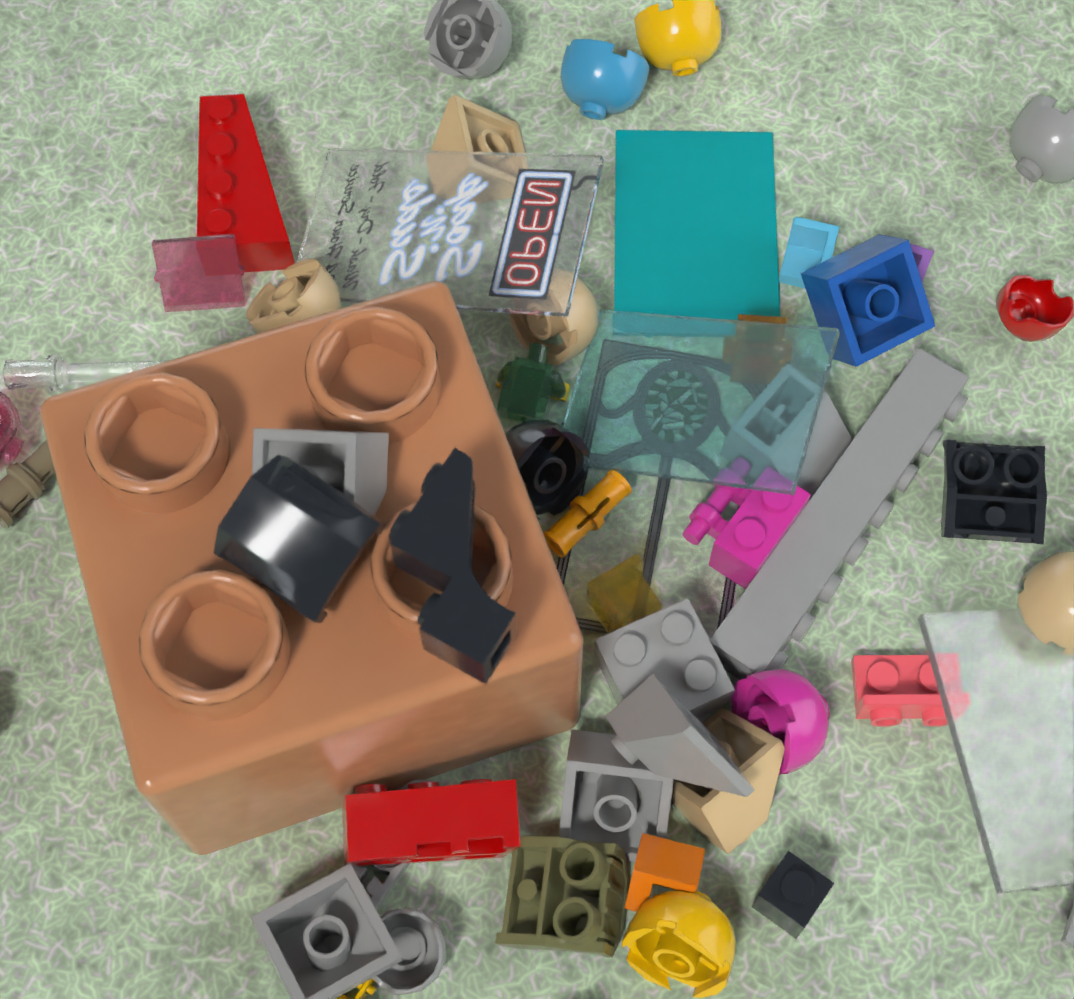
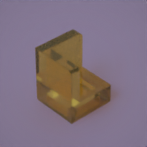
[586,554,662,633]

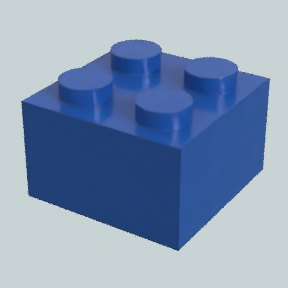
[800,234,935,367]

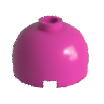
[731,669,830,775]

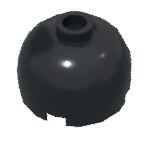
[505,420,589,520]

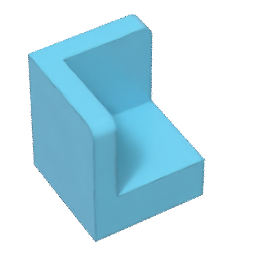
[779,217,840,288]

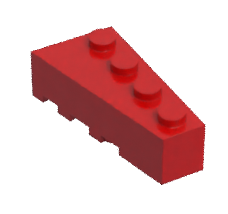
[196,94,295,275]

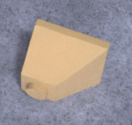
[428,94,530,205]
[671,707,785,854]

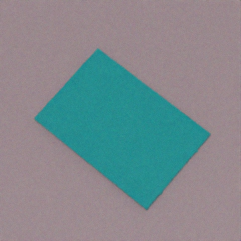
[614,130,781,342]

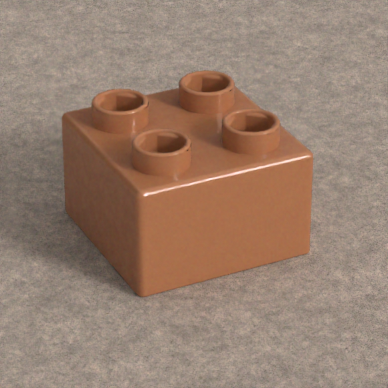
[40,281,583,855]

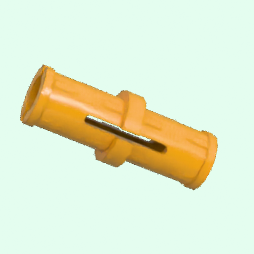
[543,470,632,557]

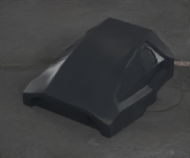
[941,440,1047,544]
[213,454,386,623]

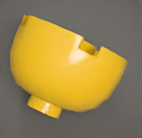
[634,0,721,77]
[622,890,736,998]

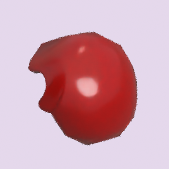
[996,275,1074,342]

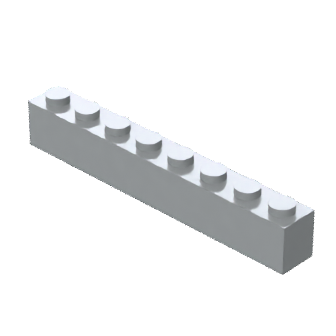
[710,348,969,680]

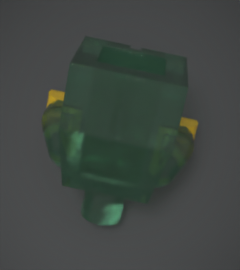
[496,343,570,422]

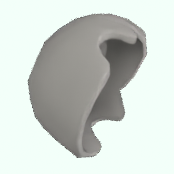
[372,907,447,995]

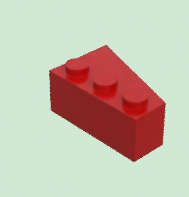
[342,779,521,867]

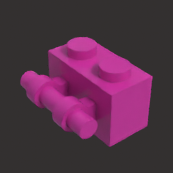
[682,459,811,589]

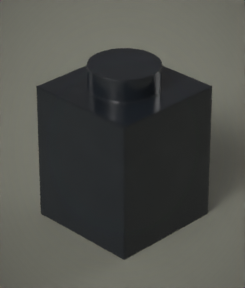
[752,851,835,939]

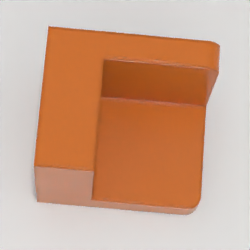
[624,833,705,912]

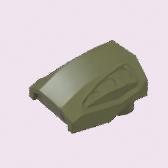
[495,836,629,958]

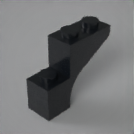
[388,447,518,685]

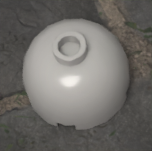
[424,0,512,80]
[1009,95,1074,184]

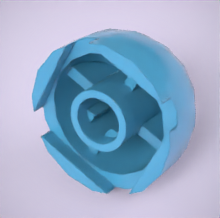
[560,39,650,120]

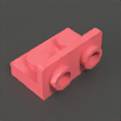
[851,655,968,727]

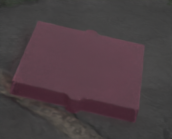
[152,234,245,312]

